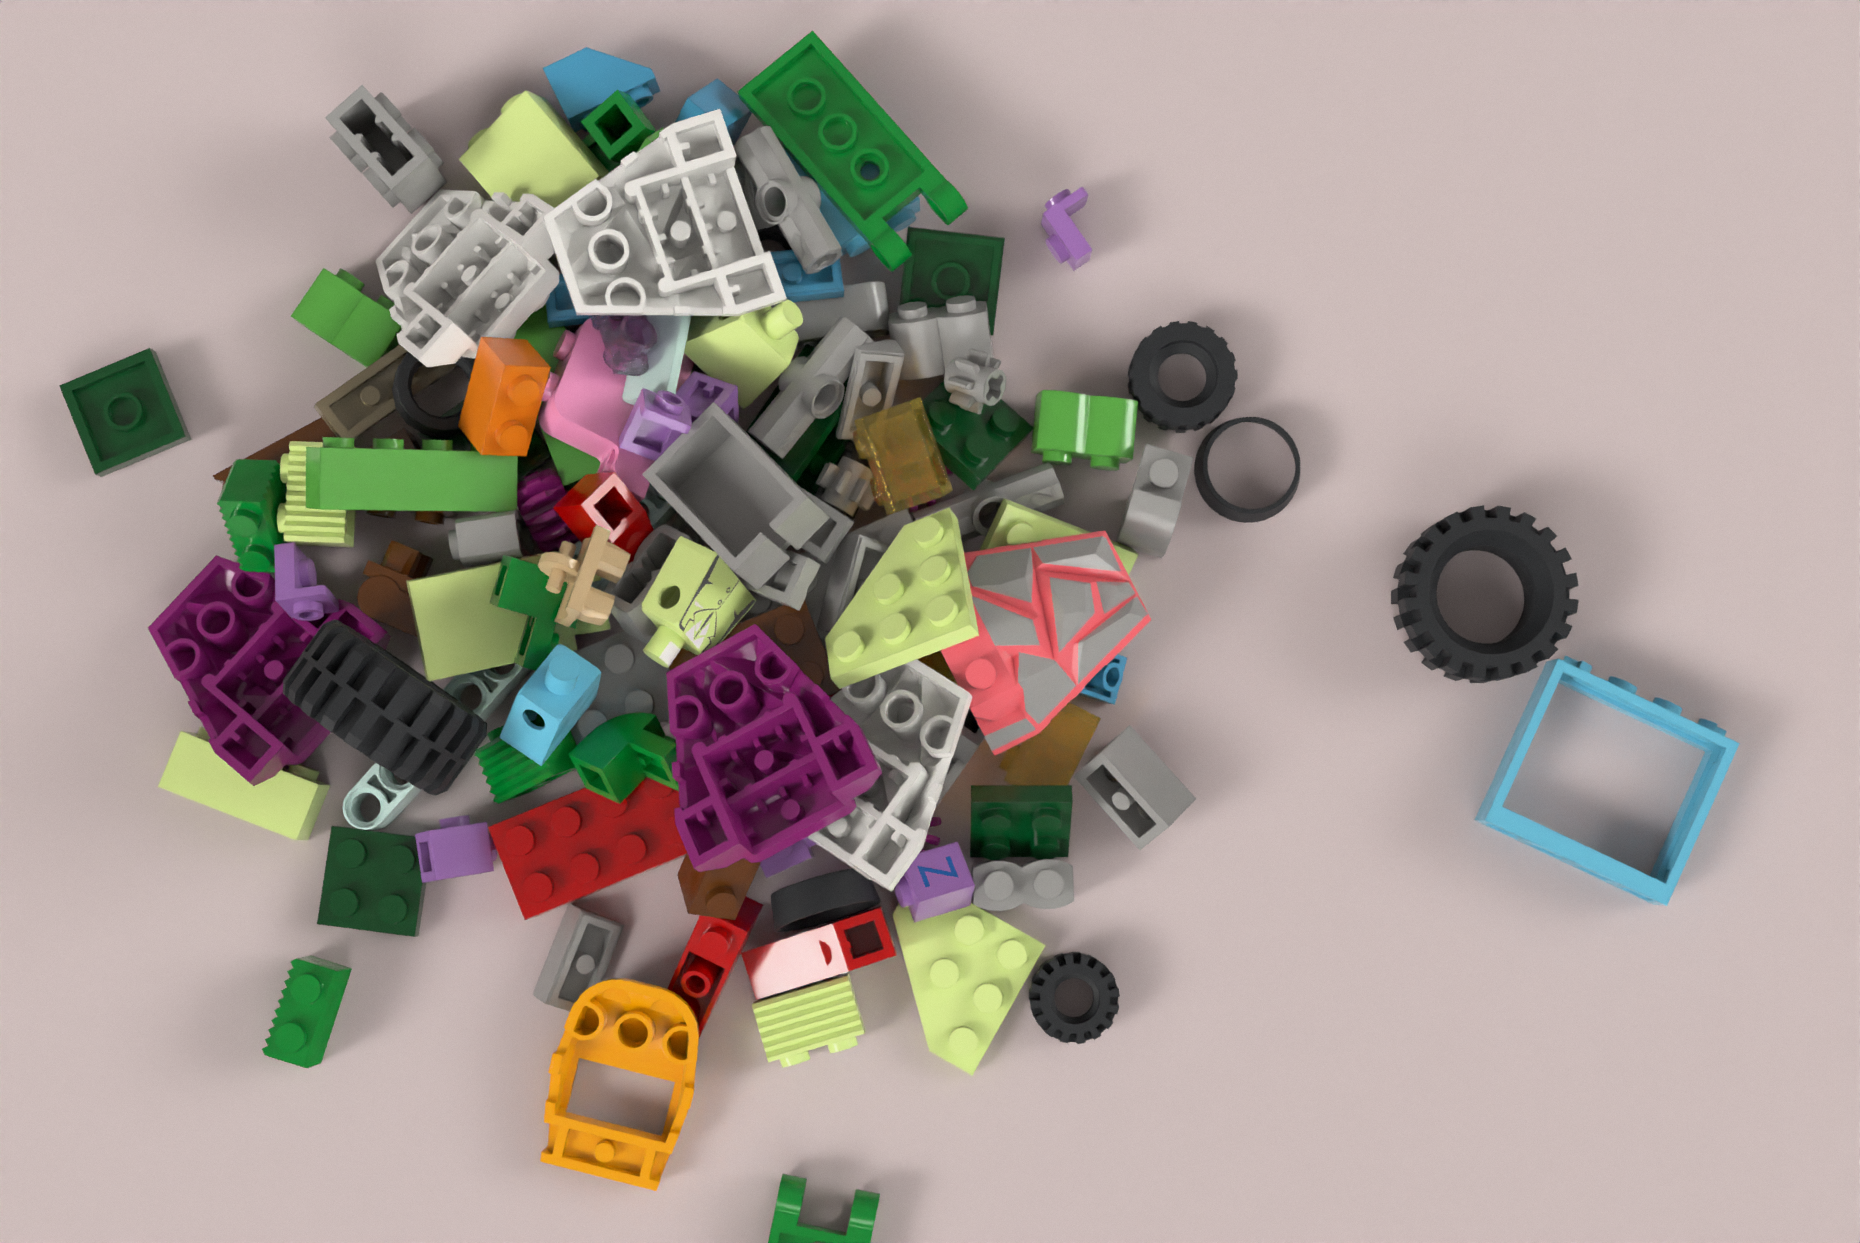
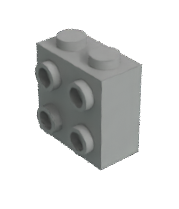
[325,85,447,214]

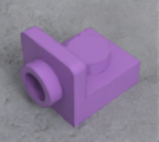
[676,371,739,423]
[274,542,339,621]

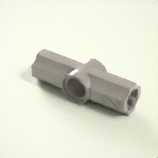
[734,126,843,274]
[748,316,874,459]
[912,462,1064,542]

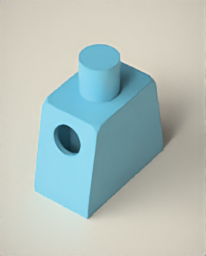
[500,644,602,766]

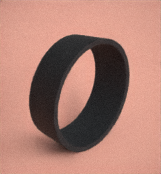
[1194,417,1300,523]
[770,868,881,932]

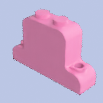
[538,317,694,502]

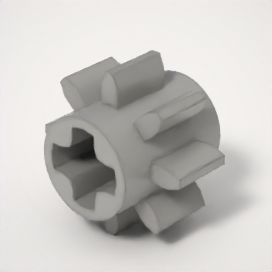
[944,348,1006,414]
[815,456,879,517]

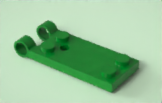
[737,30,968,272]

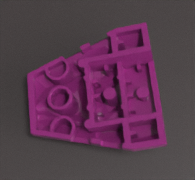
[148,555,391,786]
[666,624,882,872]

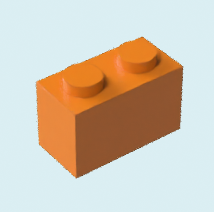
[458,337,551,456]

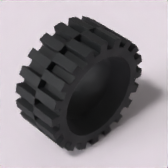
[1391,505,1579,683]

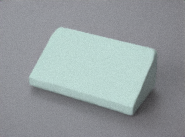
[622,315,692,405]

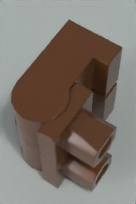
[357,540,434,637]

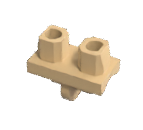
[538,525,630,627]

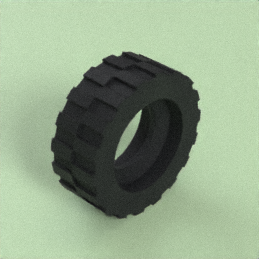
[1127,321,1238,433]

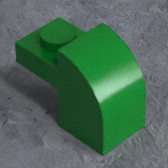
[581,90,657,172]
[490,555,578,671]
[568,712,679,804]

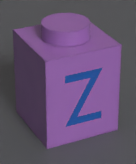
[894,841,975,923]

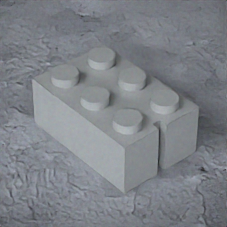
[642,402,830,590]

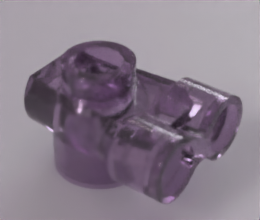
[590,315,657,376]

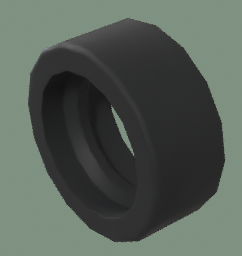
[392,352,475,437]

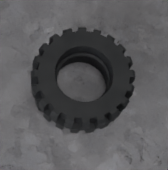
[283,619,487,796]

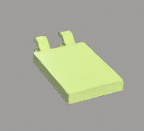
[406,551,611,681]

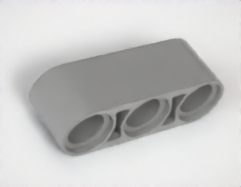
[771,282,890,350]

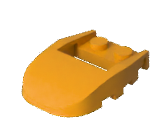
[540,978,699,1191]

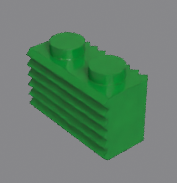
[217,459,288,572]
[474,713,577,804]
[262,955,352,1068]

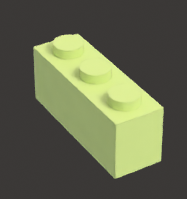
[158,726,330,840]

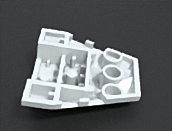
[543,109,787,316]
[376,189,560,367]
[808,659,973,892]

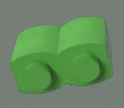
[291,268,402,368]
[1031,390,1138,471]

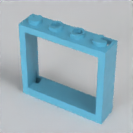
[1475,655,1740,906]

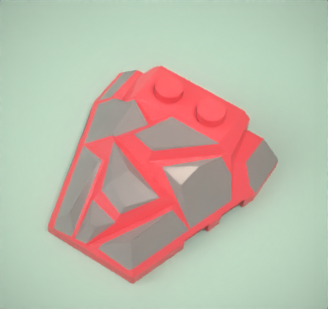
[940,531,1151,756]

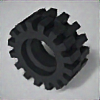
[1029,952,1120,1044]

